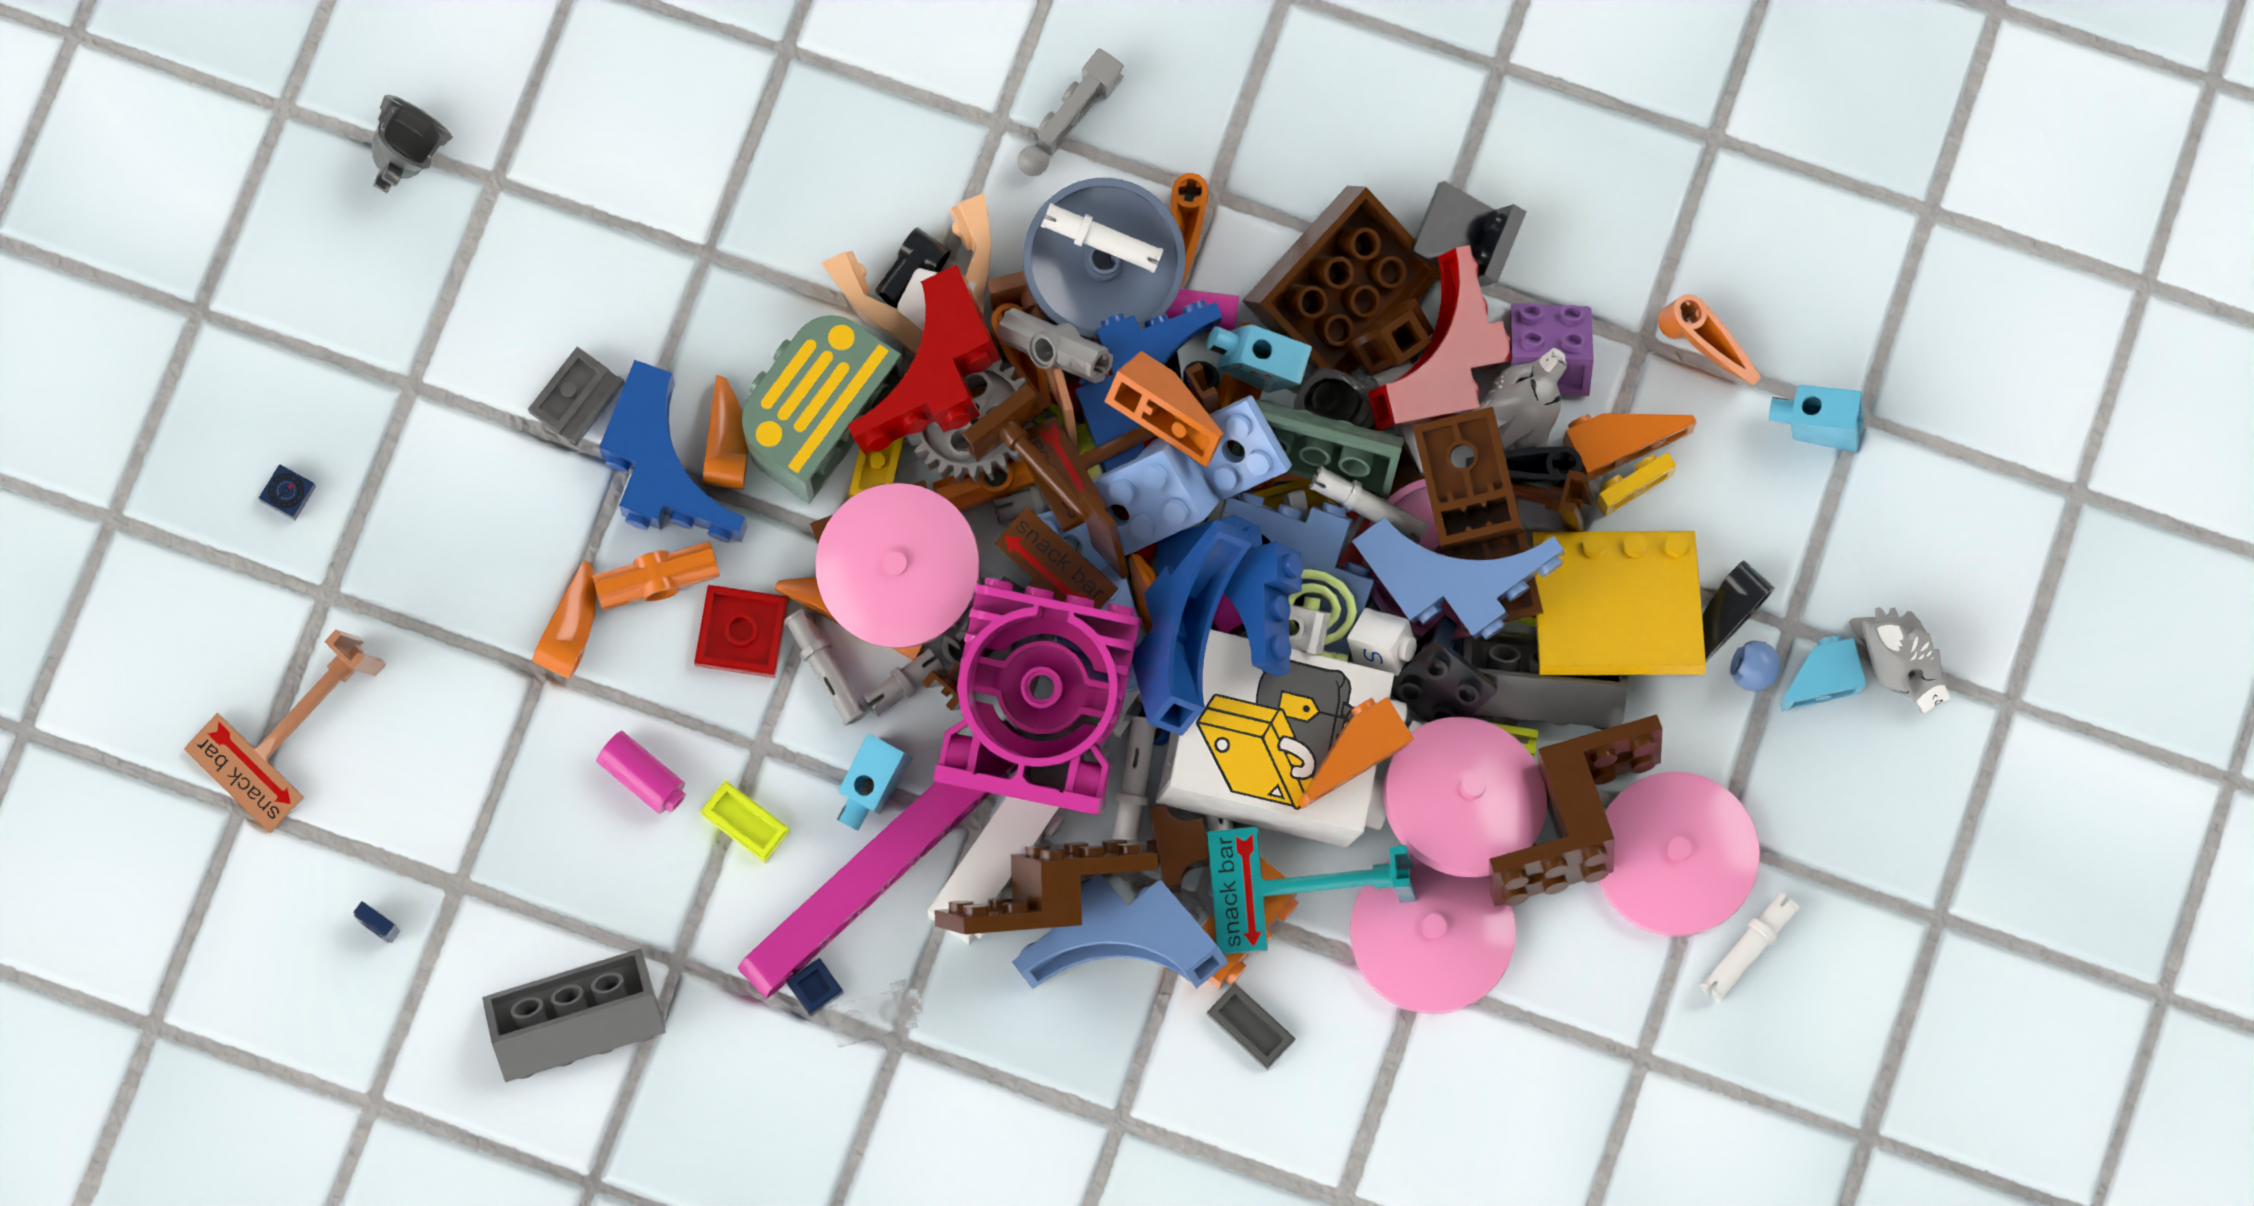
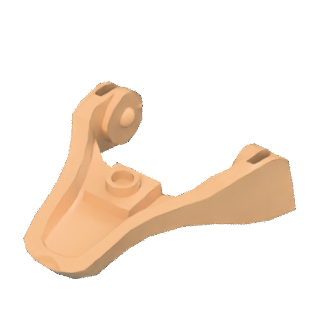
[821,193,993,398]

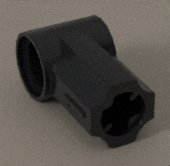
[875,227,951,308]

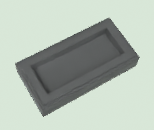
[1206,983,1296,1071]

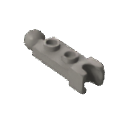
[1017,48,1124,177]

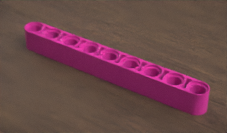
[737,720,1023,998]

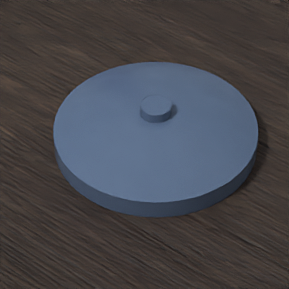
[1023,178,1185,340]

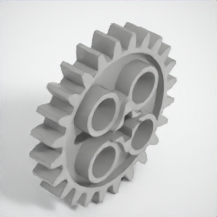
[907,359,1038,484]

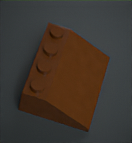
[1242,185,1441,375]

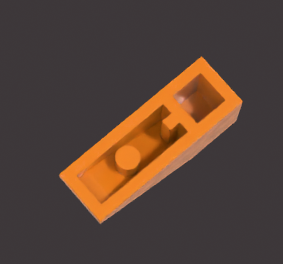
[1105,351,1224,467]
[1563,413,1697,481]
[1298,697,1414,809]

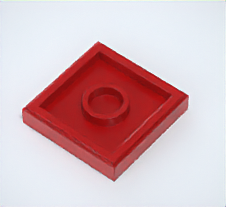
[694,585,789,678]

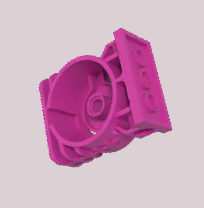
[933,578,1142,815]

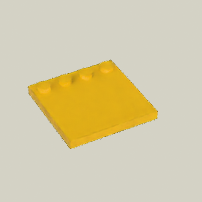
[1531,531,1706,675]

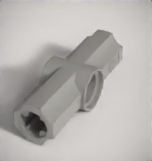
[997,308,1113,384]

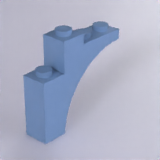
[1223,491,1377,663]
[1352,517,1566,640]
[1012,874,1229,989]

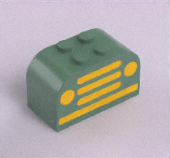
[742,315,904,504]

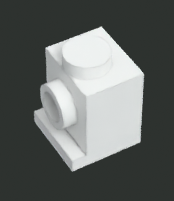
[1289,604,1331,654]

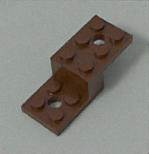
[1412,406,1544,632]
[934,840,1158,934]

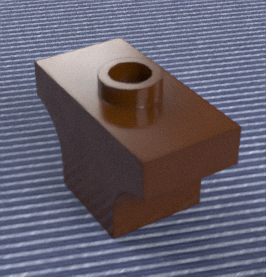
[1346,298,1434,376]
[1146,804,1210,894]

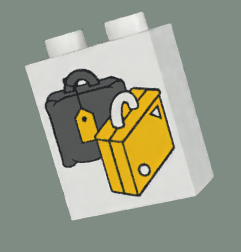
[1156,629,1407,848]

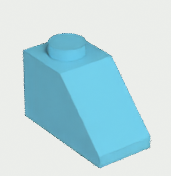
[1780,635,1866,712]

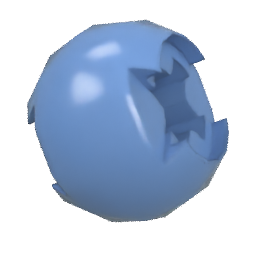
[1730,640,1781,692]

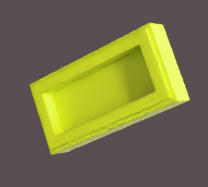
[700,780,791,864]

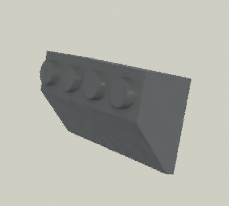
[1462,632,1628,730]
[482,948,666,1082]

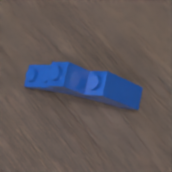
[1074,300,1222,473]
[599,360,748,543]
[1156,514,1303,677]
[1132,520,1253,736]

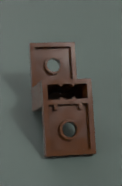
[1489,714,1663,906]

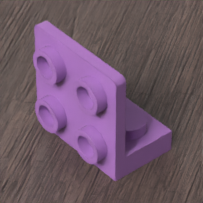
[1510,303,1594,396]

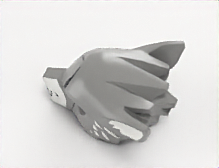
[1471,348,1567,449]
[1849,607,1950,713]

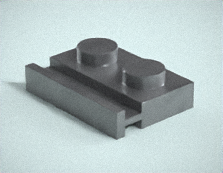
[528,347,625,447]

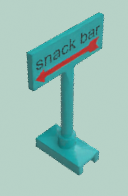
[1207,827,1417,955]

